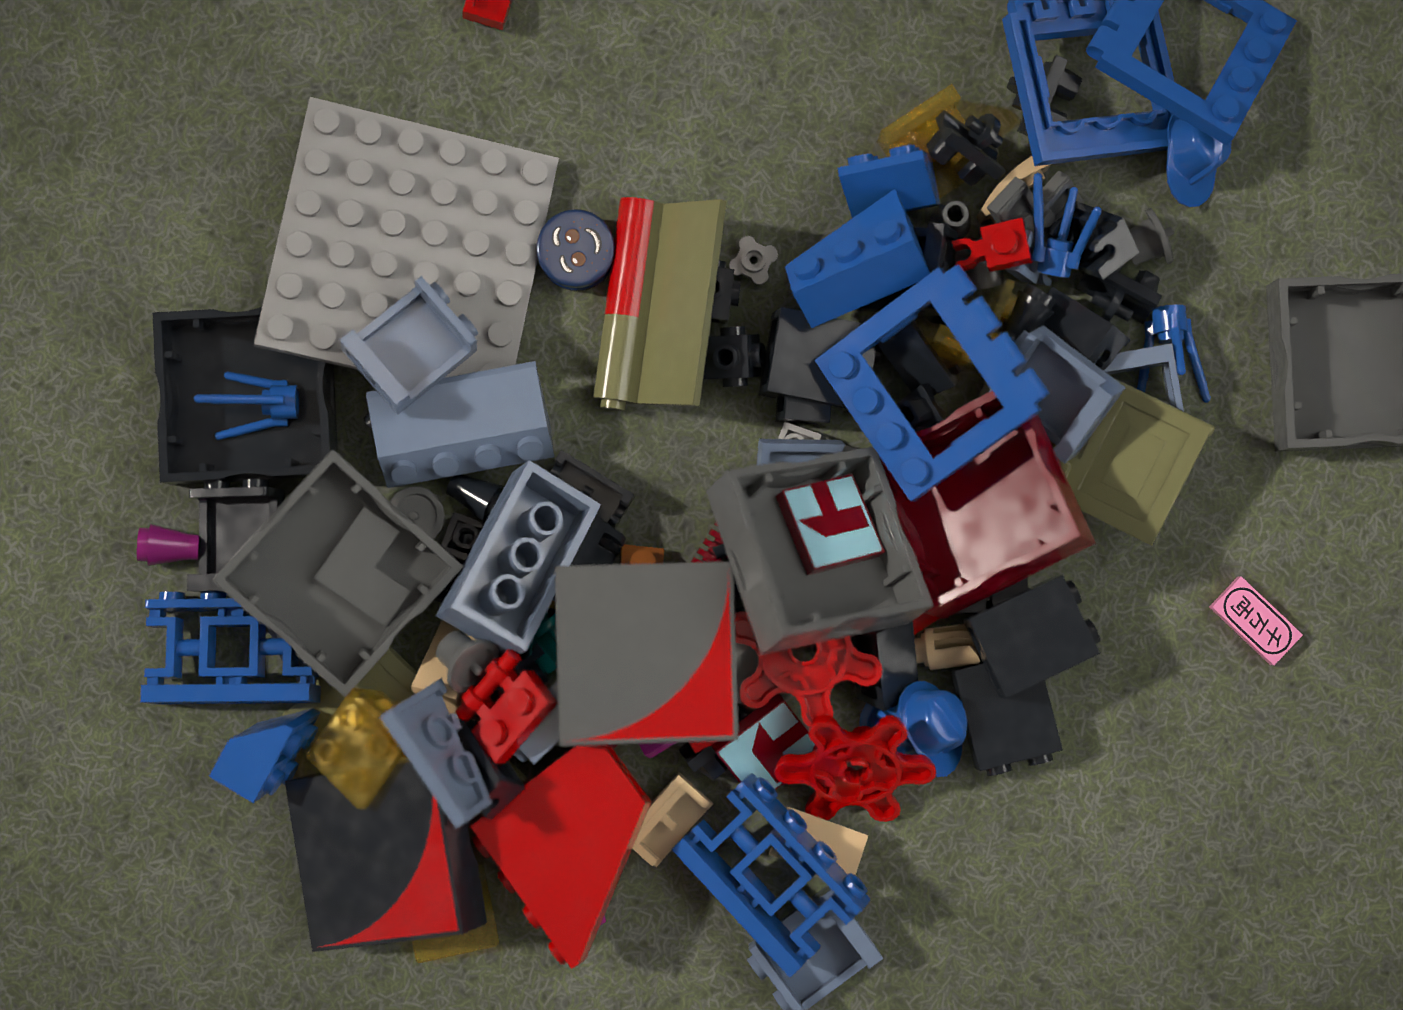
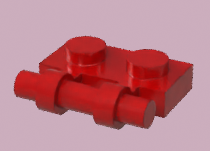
[455,648,558,764]

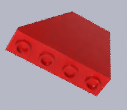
[470,744,652,970]

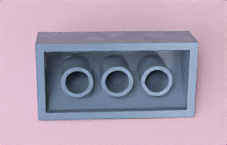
[366,361,555,488]

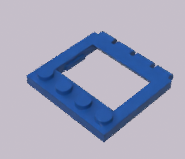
[1002,0,1175,166]
[1086,0,1297,146]
[814,264,1050,502]

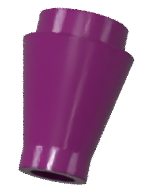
[137,524,199,566]

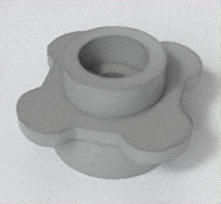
[729,236,778,285]

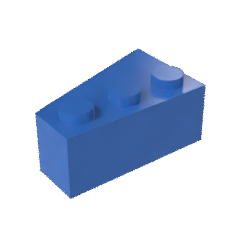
[785,189,930,328]

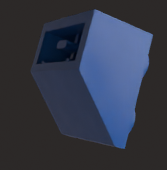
[837,145,940,218]
[209,708,321,803]

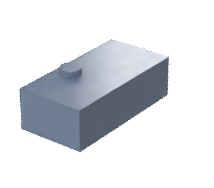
[436,460,601,655]

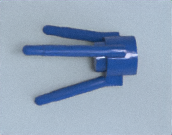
[1032,173,1102,278]
[1137,305,1211,403]
[194,372,299,440]

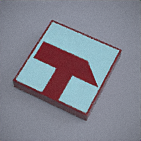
[775,474,885,576]
[711,694,815,790]

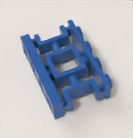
[140,591,321,705]
[671,773,870,978]

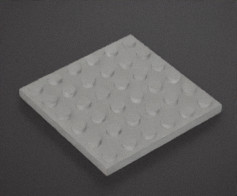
[254,97,559,378]

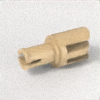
[915,624,980,670]

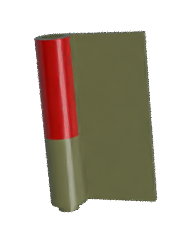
[593,197,727,411]

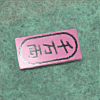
[1209,576,1303,665]

